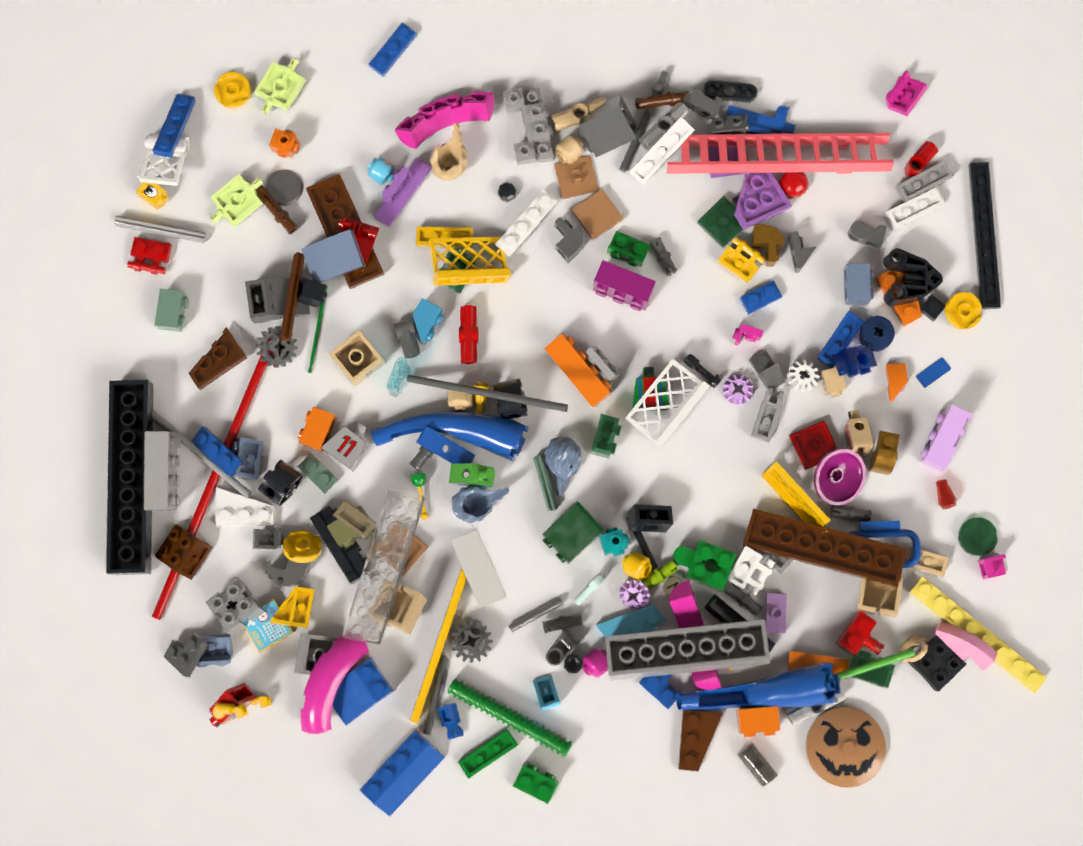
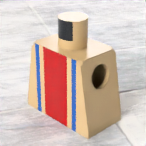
[844,410,874,457]

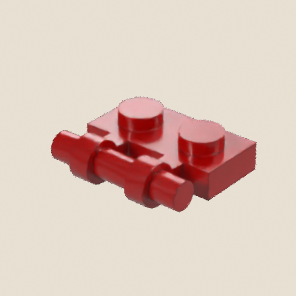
[127,237,173,275]

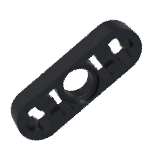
[703,80,757,103]

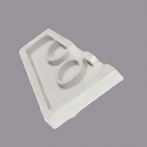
[215,487,275,526]

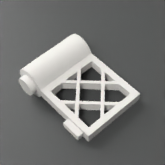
[137,133,189,186]

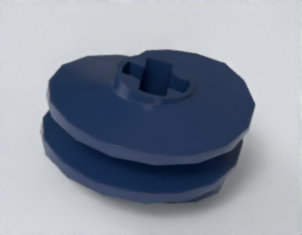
[859,316,895,352]

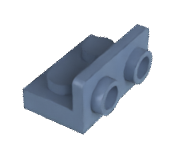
[231,437,263,480]

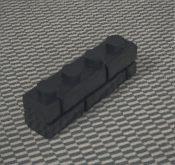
[310,506,372,585]

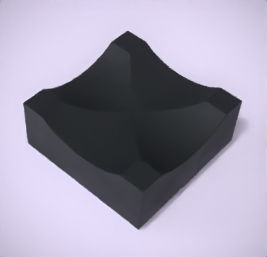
[908,635,967,691]

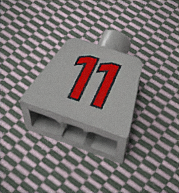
[322,423,368,472]

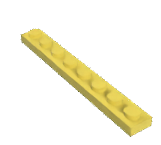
[909,577,1047,693]

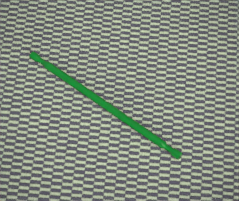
[308,285,328,373]

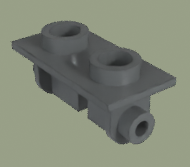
[710,114,750,135]

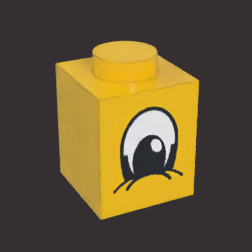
[136,182,169,210]

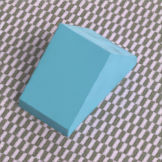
[533,675,561,710]

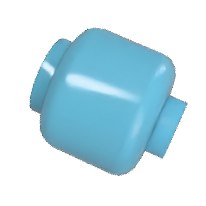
[367,157,395,185]

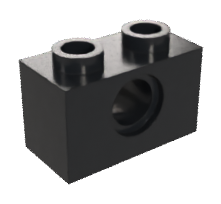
[627,504,673,533]

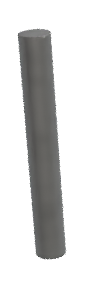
[509,598,563,632]

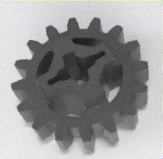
[255,326,298,368]
[450,620,493,663]

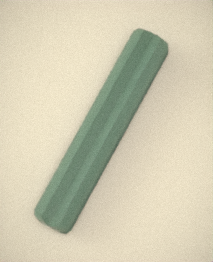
[533,455,558,511]

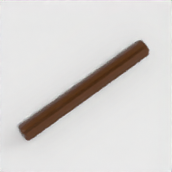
[280,252,304,342]

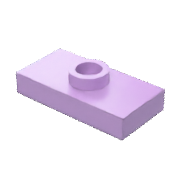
[765,593,787,634]

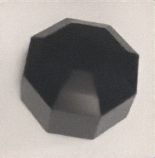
[498,182,516,202]
[564,655,583,674]

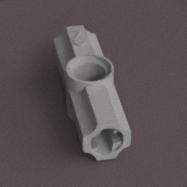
[639,102,690,151]
[785,687,846,726]

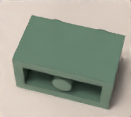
[154,288,189,332]

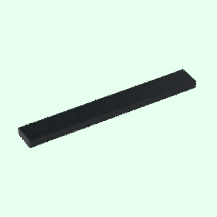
[968,162,1001,309]

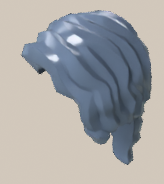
[544,437,582,496]
[452,485,509,523]

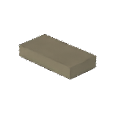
[333,500,377,539]

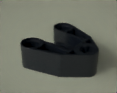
[883,248,943,307]

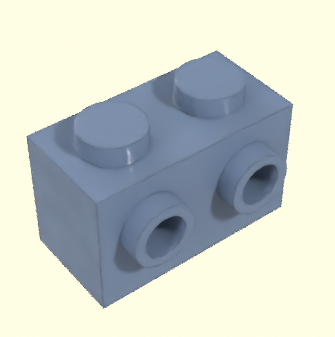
[843,264,874,305]

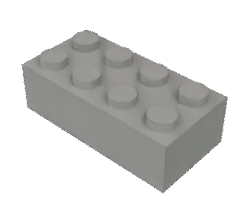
[144,431,180,510]

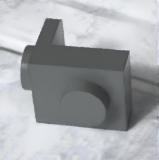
[253,529,284,550]

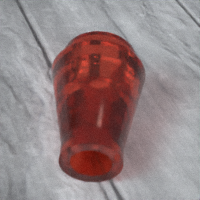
[936,479,957,509]

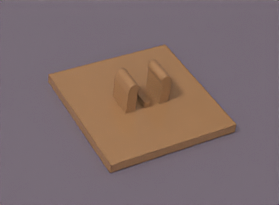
[554,156,599,199]

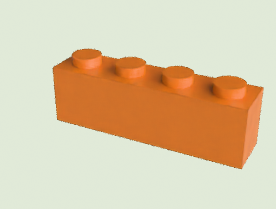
[544,334,613,407]

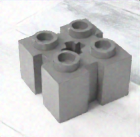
[205,578,265,636]

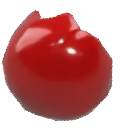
[778,172,809,199]

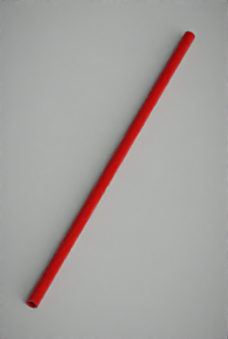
[151,337,271,620]

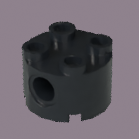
[493,378,528,419]
[257,459,303,506]

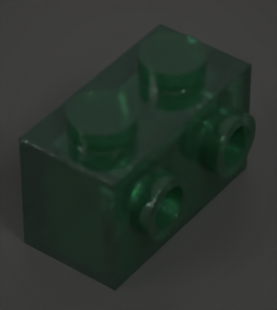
[591,414,622,459]

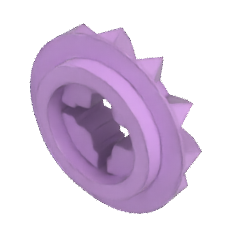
[723,374,753,405]
[619,580,650,610]

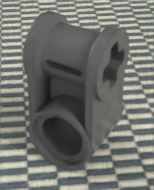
[545,629,580,666]

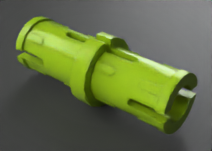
[640,560,679,590]

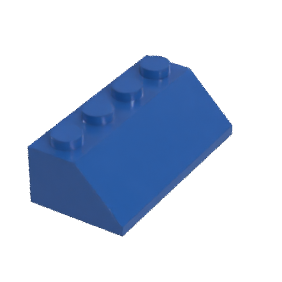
[360,730,445,816]

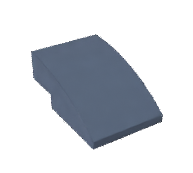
[302,230,366,283]

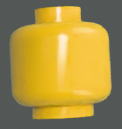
[622,551,652,580]

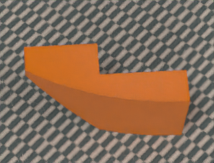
[885,363,908,402]

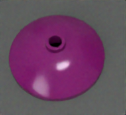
[814,448,866,506]

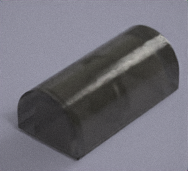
[737,743,778,787]

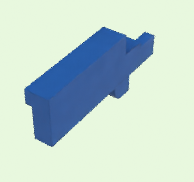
[726,105,796,134]

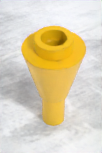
[473,382,491,413]

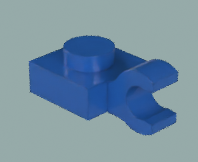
[438,703,464,740]

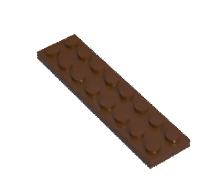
[743,509,907,588]

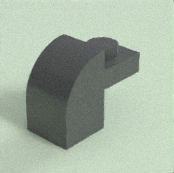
[554,217,583,263]
[265,559,311,587]

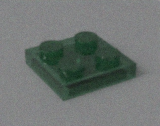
[697,196,743,249]

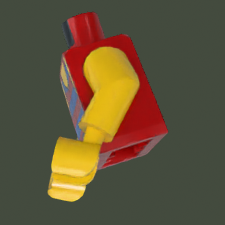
[209,683,271,727]

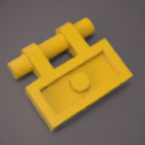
[717,237,767,284]

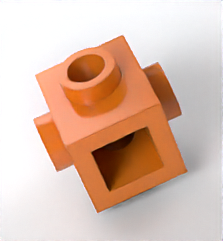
[269,128,300,158]

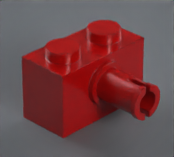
[835,611,885,655]

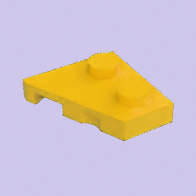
[270,586,314,629]

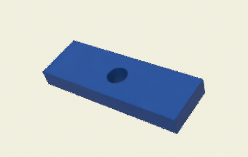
[416,426,475,464]

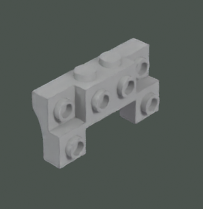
[503,88,554,165]

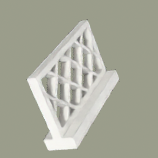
[625,359,710,448]

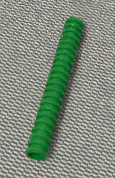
[448,678,572,757]

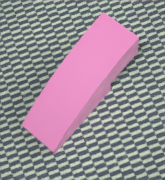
[935,622,998,670]

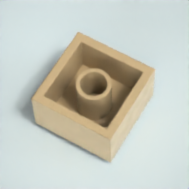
[329,330,385,387]

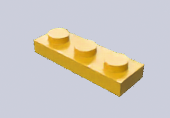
[416,226,473,248]

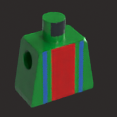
[632,367,670,411]

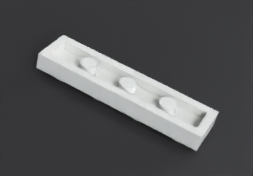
[629,117,695,185]
[496,189,558,257]

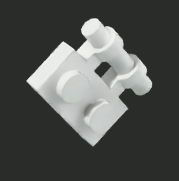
[727,546,775,596]

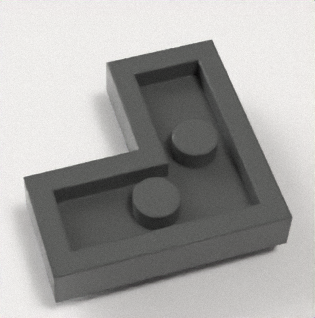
[163,632,208,678]

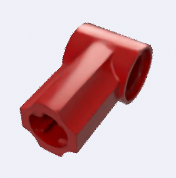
[904,141,939,178]

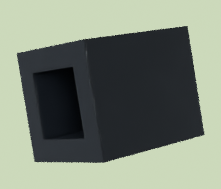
[297,278,327,308]

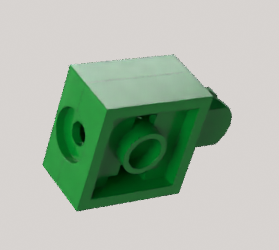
[673,540,736,592]

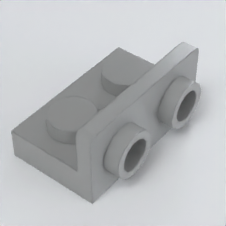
[586,346,621,384]

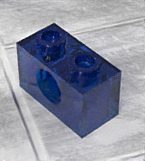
[832,344,878,378]

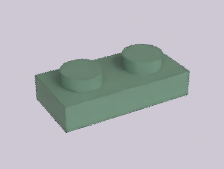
[297,453,339,494]

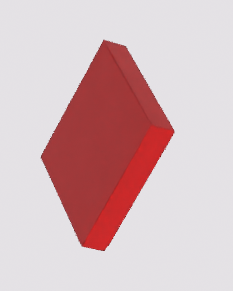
[789,420,838,471]

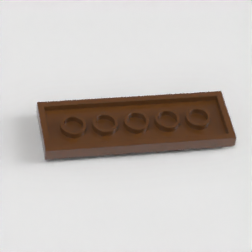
[306,174,385,289]

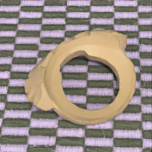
[898,635,928,663]

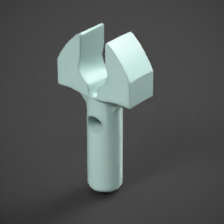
[574,574,605,605]

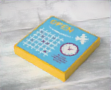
[243,599,294,653]

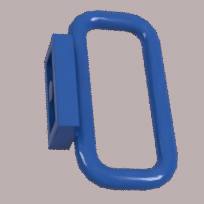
[848,521,921,568]

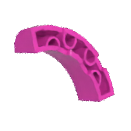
[395,91,494,149]
[669,580,722,690]
[300,628,369,734]

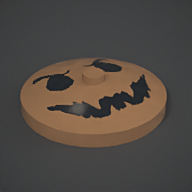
[805,707,886,788]

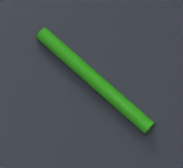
[837,648,915,680]

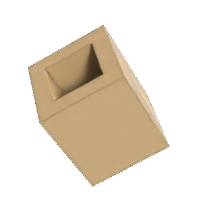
[819,366,847,397]

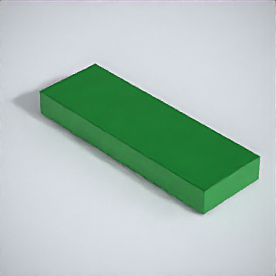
[458,729,518,779]

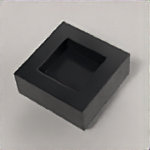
[920,294,945,321]

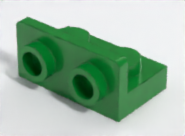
[607,231,650,267]
[513,763,559,804]

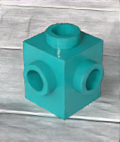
[599,527,630,557]

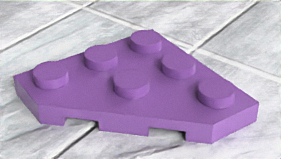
[734,160,792,230]

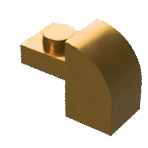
[751,224,784,267]
[869,431,900,475]

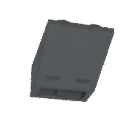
[245,277,310,324]

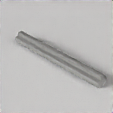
[115,216,207,243]

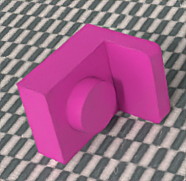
[732,324,764,346]

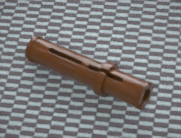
[635,90,690,110]
[255,185,298,234]

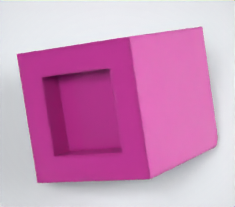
[978,554,1006,580]

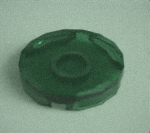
[958,517,998,556]

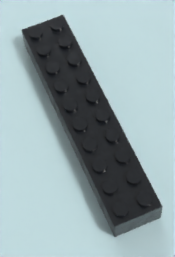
[106,380,154,575]

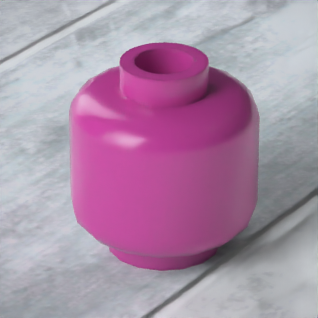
[582,648,608,678]

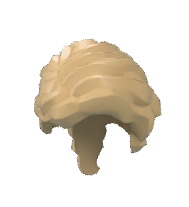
[430,123,468,181]

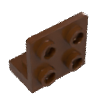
[155,524,213,580]

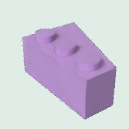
[920,405,974,472]

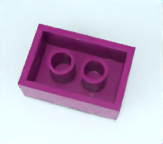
[593,260,656,311]

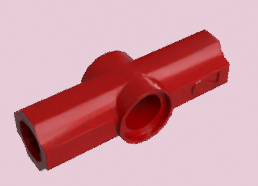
[459,305,479,364]

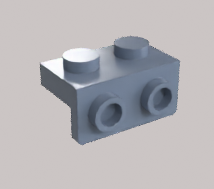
[196,634,233,667]

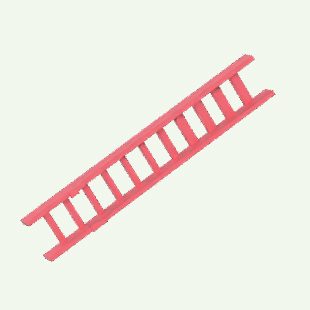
[666,133,894,174]

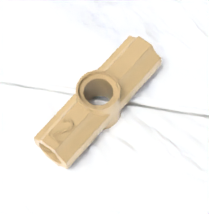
[551,97,606,132]

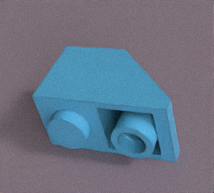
[413,298,444,345]

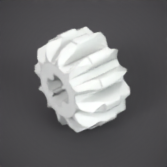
[787,360,820,393]

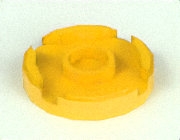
[214,72,252,109]
[945,292,982,330]
[283,530,322,563]

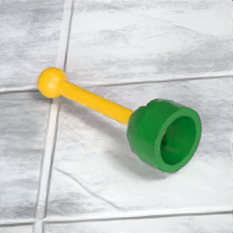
[410,473,428,520]

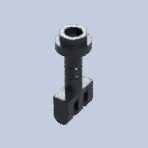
[684,354,721,388]

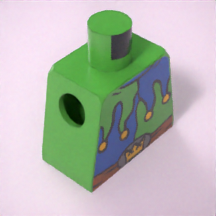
[449,463,495,488]

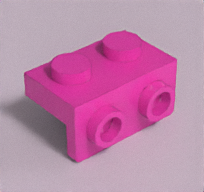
[886,71,927,117]

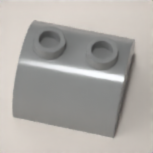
[294,633,337,675]

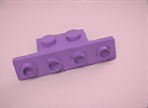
[374,158,431,227]

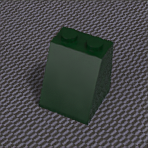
[542,501,604,565]

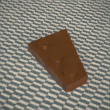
[188,327,247,390]
[678,710,723,771]

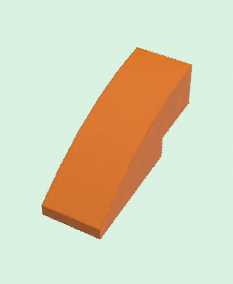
[788,651,849,679]

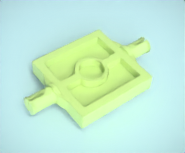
[254,58,306,115]
[210,174,264,227]

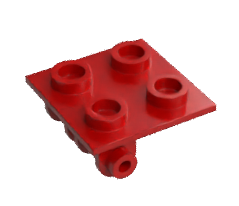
[338,216,380,263]

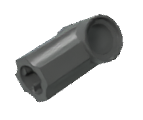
[393,319,421,359]

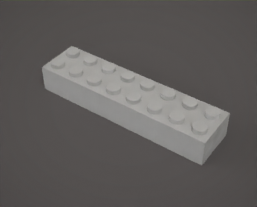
[605,620,770,681]

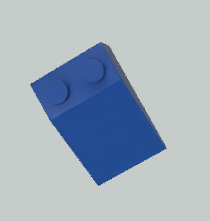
[332,659,394,726]

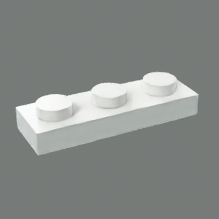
[885,188,945,230]

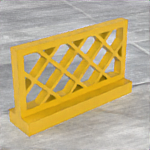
[429,237,511,286]
[761,461,830,526]

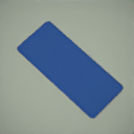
[916,358,951,388]

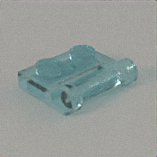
[386,357,411,397]

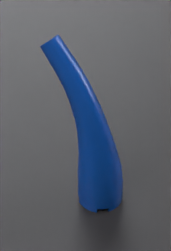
[371,411,528,462]
[676,662,840,710]

